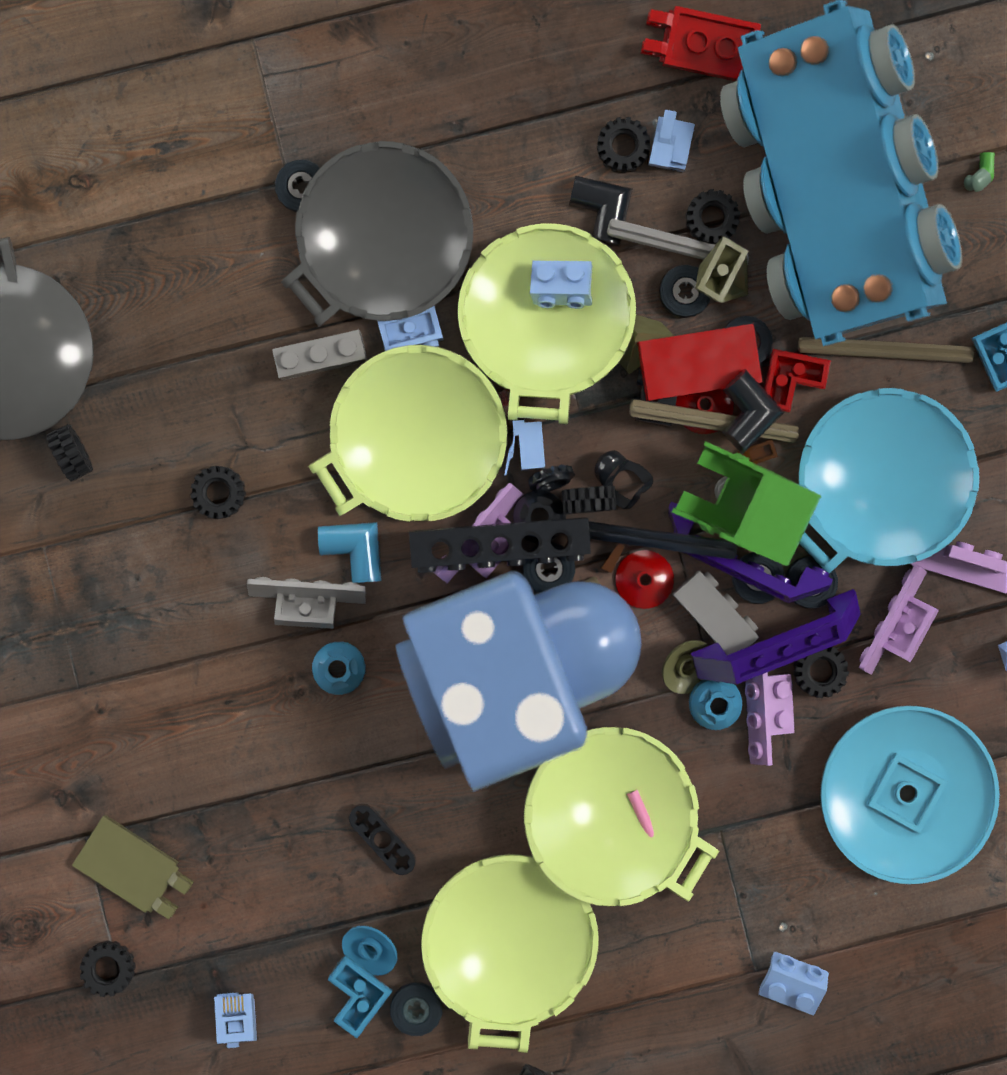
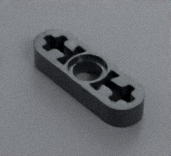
[349,804,416,875]

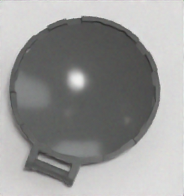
[281,141,473,327]
[0,237,94,440]

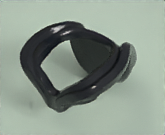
[594,450,653,510]

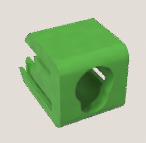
[672,441,822,566]

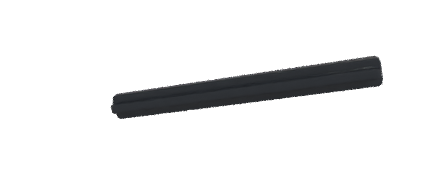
[589,521,737,559]

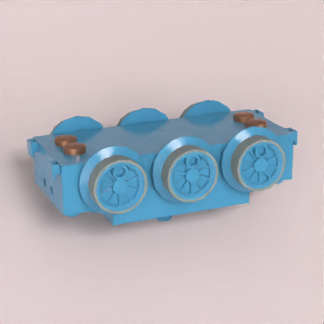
[720,0,962,346]

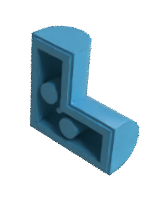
[971,322,1007,392]
[318,522,381,583]
[328,955,393,1038]

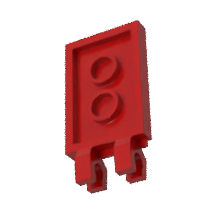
[640,6,761,81]

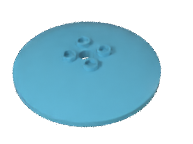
[820,706,1000,884]

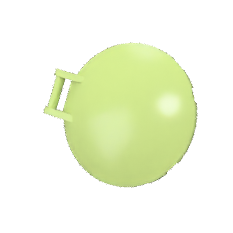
[458,224,636,424]
[308,345,507,522]
[524,727,719,906]
[421,854,599,1053]

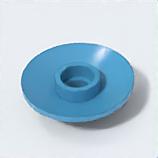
[342,926,397,976]

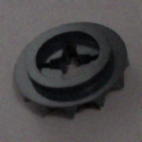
[528,464,575,493]

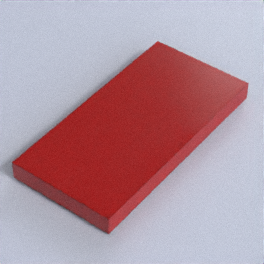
[637,324,763,401]

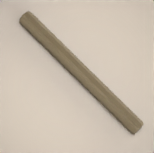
[798,337,974,363]
[629,399,799,443]

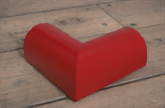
[764,349,831,413]

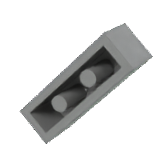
[272,330,368,381]
[672,571,759,655]

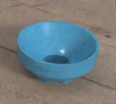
[312,641,366,695]
[689,679,742,730]

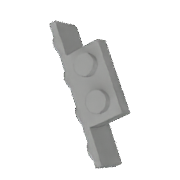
[247,577,366,629]

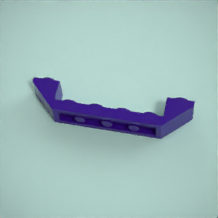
[668,501,833,603]
[691,589,861,684]

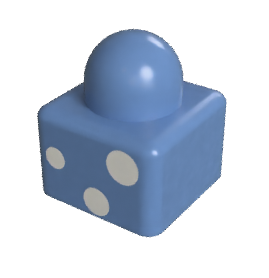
[396,571,641,791]

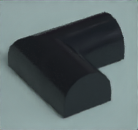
[569,176,633,247]
[722,369,785,454]

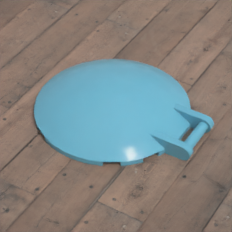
[799,388,979,573]

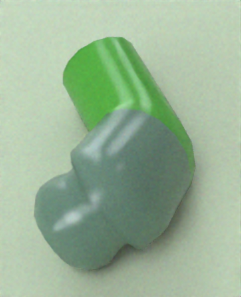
[964,152,995,192]

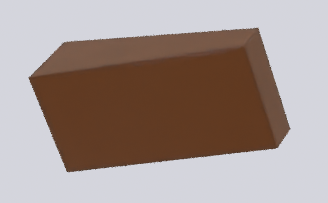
[737,439,778,464]
[601,543,625,573]

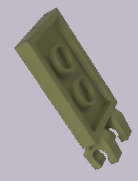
[72,815,194,919]

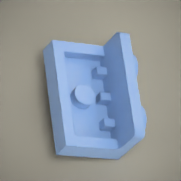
[530,260,592,309]
[377,306,444,351]
[759,952,829,1016]

